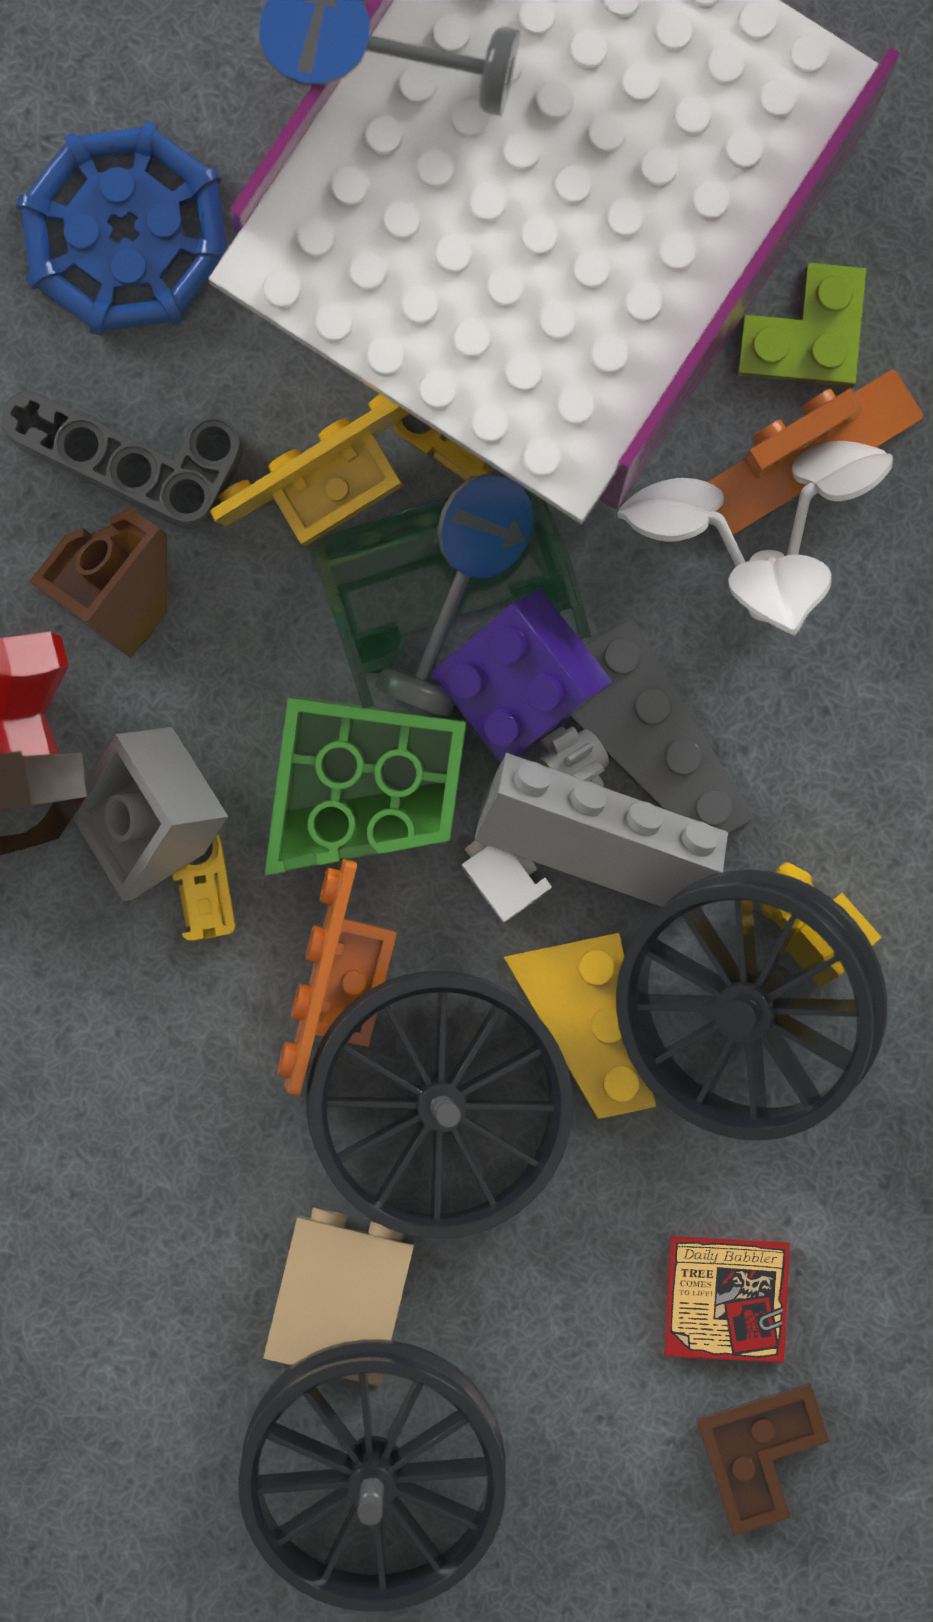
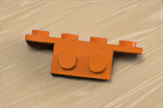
[708,370,923,536]
[277,858,397,1096]

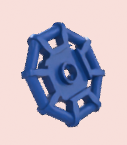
[16,122,229,336]

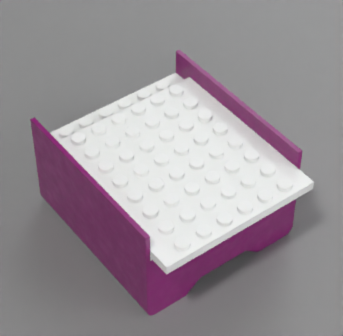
[209,0,901,524]

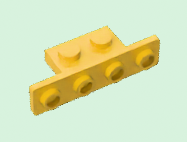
[209,394,410,546]

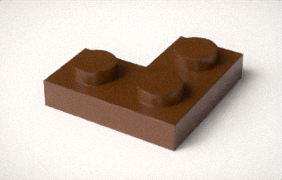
[696,1383,829,1536]

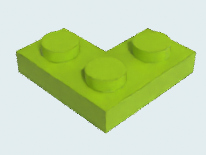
[738,263,866,387]

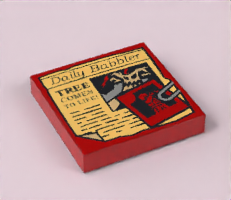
[664,1236,790,1363]

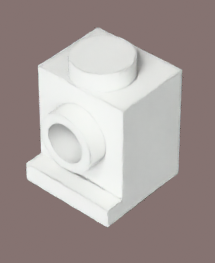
[462,841,552,924]

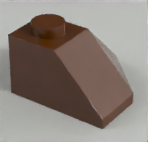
[29,509,167,658]

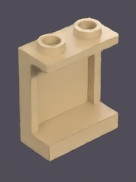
[263,1207,414,1387]

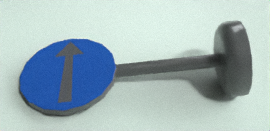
[259,0,520,116]
[375,473,534,717]

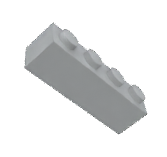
[474,753,728,909]

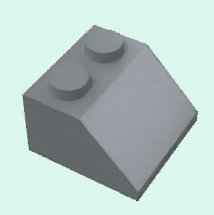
[73,727,228,901]

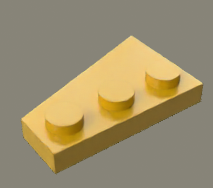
[503,933,656,1119]

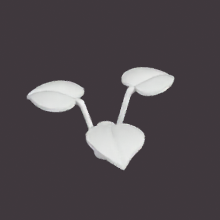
[618,441,893,636]

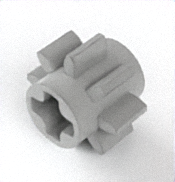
[535,726,609,787]

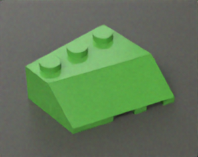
[264,696,468,876]

